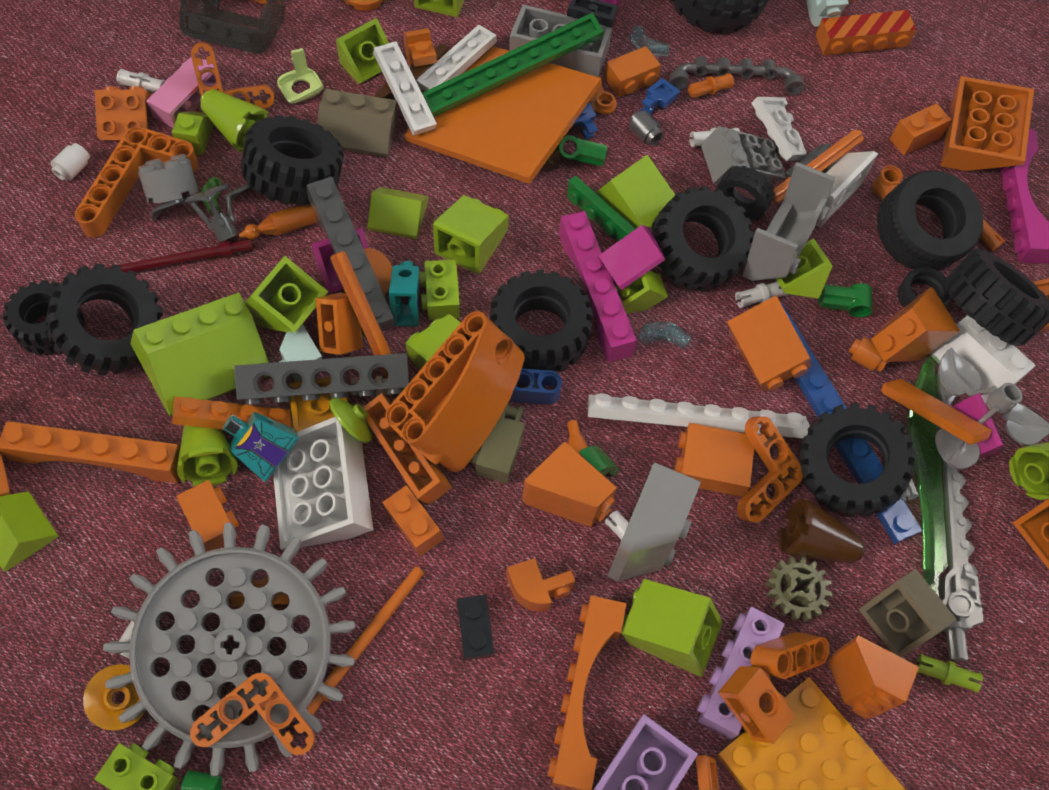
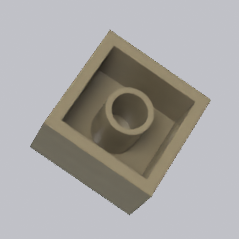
[858,569,957,658]

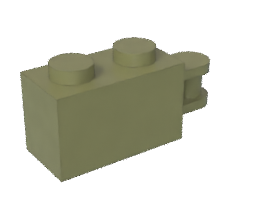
[472,403,525,484]

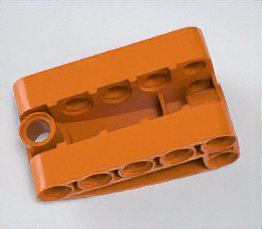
[385,311,525,472]

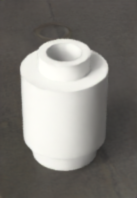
[51,143,90,181]

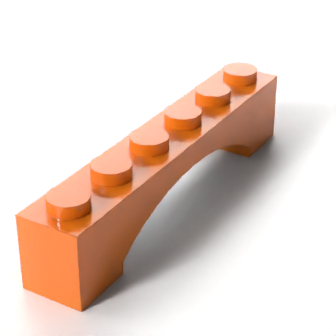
[0,421,180,484]
[547,595,627,790]

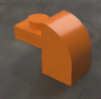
[404,28,437,67]
[506,558,576,612]

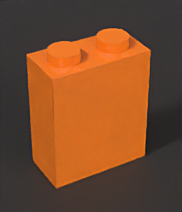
[674,423,754,497]

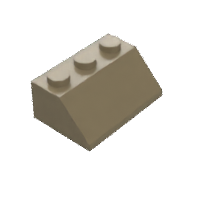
[318,89,399,157]

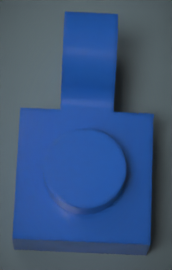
[640,78,680,115]
[572,101,598,140]

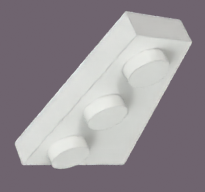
[751,97,807,161]

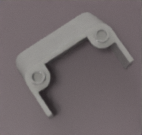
[743,162,836,281]
[607,462,701,582]

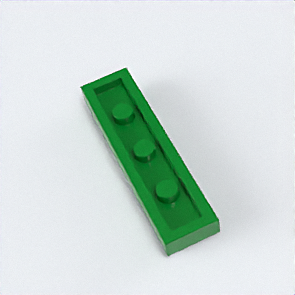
[567,176,635,242]

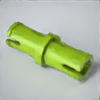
[916,653,983,693]

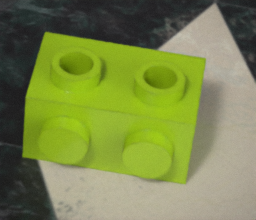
[420,259,460,320]
[94,743,181,790]

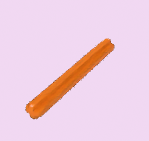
[772,130,864,204]
[330,251,391,379]

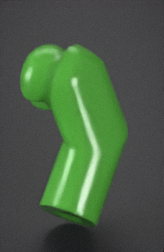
[201,177,222,215]

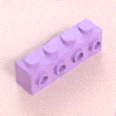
[697,607,785,740]

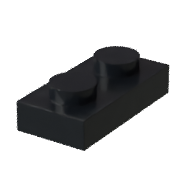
[567,0,618,28]
[457,595,494,661]

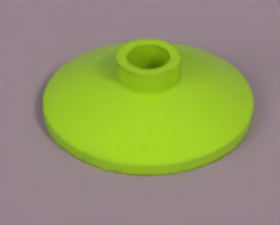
[329,397,372,443]

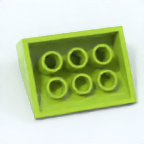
[130,293,269,417]

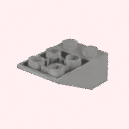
[701,126,786,184]

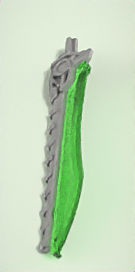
[907,357,984,662]

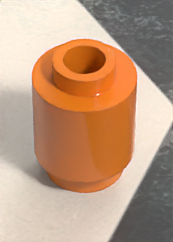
[848,336,887,372]

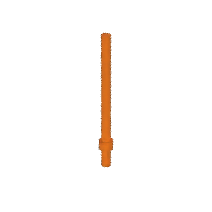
[307,566,424,715]

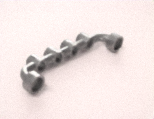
[669,56,805,95]

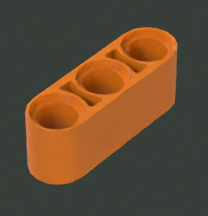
[750,632,829,679]

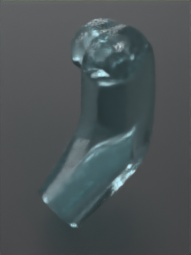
[629,26,669,56]
[640,322,692,349]

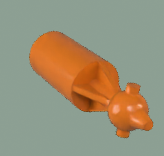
[239,204,317,240]

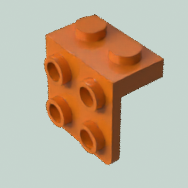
[94,86,151,141]

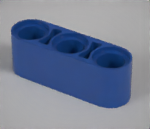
[509,369,562,405]

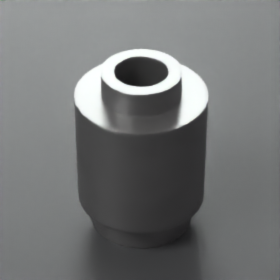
[629,110,664,146]

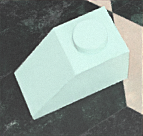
[279,323,322,382]

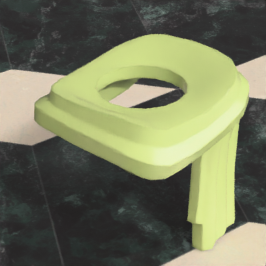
[277,48,324,104]

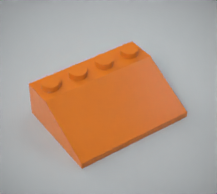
[941,76,1034,171]

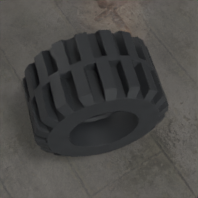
[2,280,85,356]

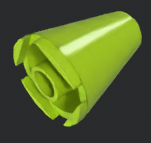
[200,89,269,153]
[177,426,238,486]
[1009,442,1049,500]

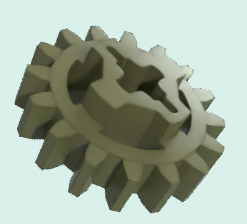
[765,556,833,622]

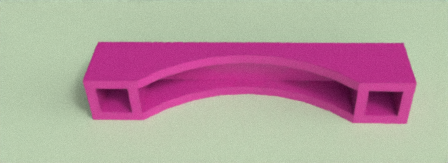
[999,129,1049,264]
[559,211,637,362]

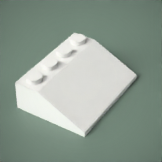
[273,417,373,550]

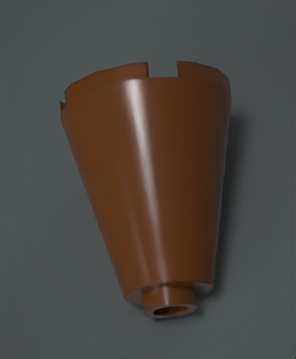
[778,499,865,564]

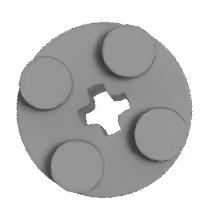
[138,154,199,203]

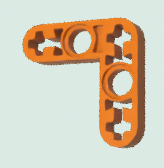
[191,42,274,109]
[737,416,803,523]
[190,673,315,755]

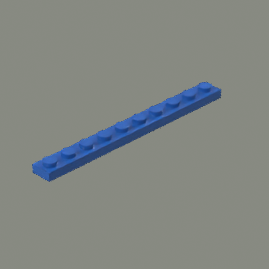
[781,303,922,545]

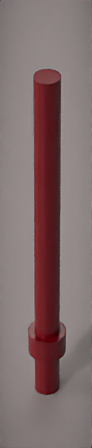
[105,239,254,273]

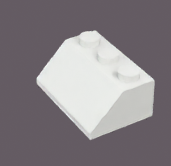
[817,151,878,228]
[929,315,1036,409]

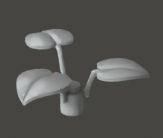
[935,347,1049,470]

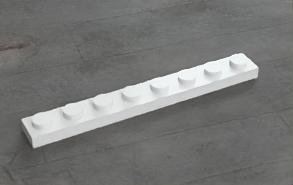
[588,393,809,438]

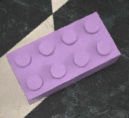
[593,714,698,790]

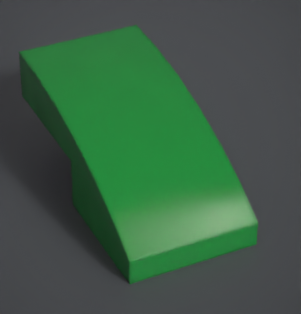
[579,446,620,477]

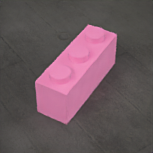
[146,56,216,128]

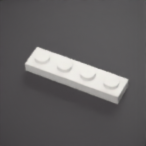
[416,25,497,92]
[373,41,437,136]

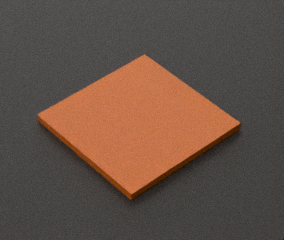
[404,46,602,184]

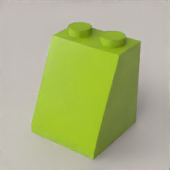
[595,155,675,229]
[433,195,509,275]
[245,256,328,333]
[406,314,461,370]
[621,579,723,677]

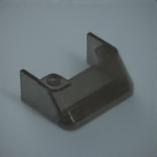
[179,0,286,54]

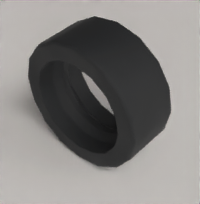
[897,267,951,308]

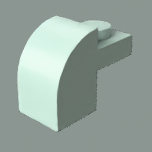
[806,0,849,27]

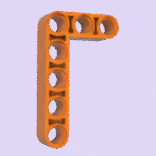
[75,127,199,238]

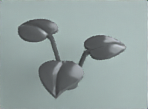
[151,183,254,242]

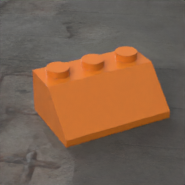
[827,635,919,718]

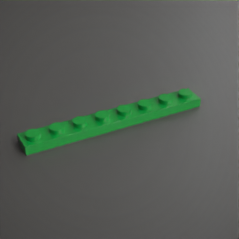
[422,12,604,117]

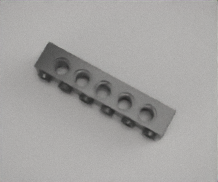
[234,353,410,405]

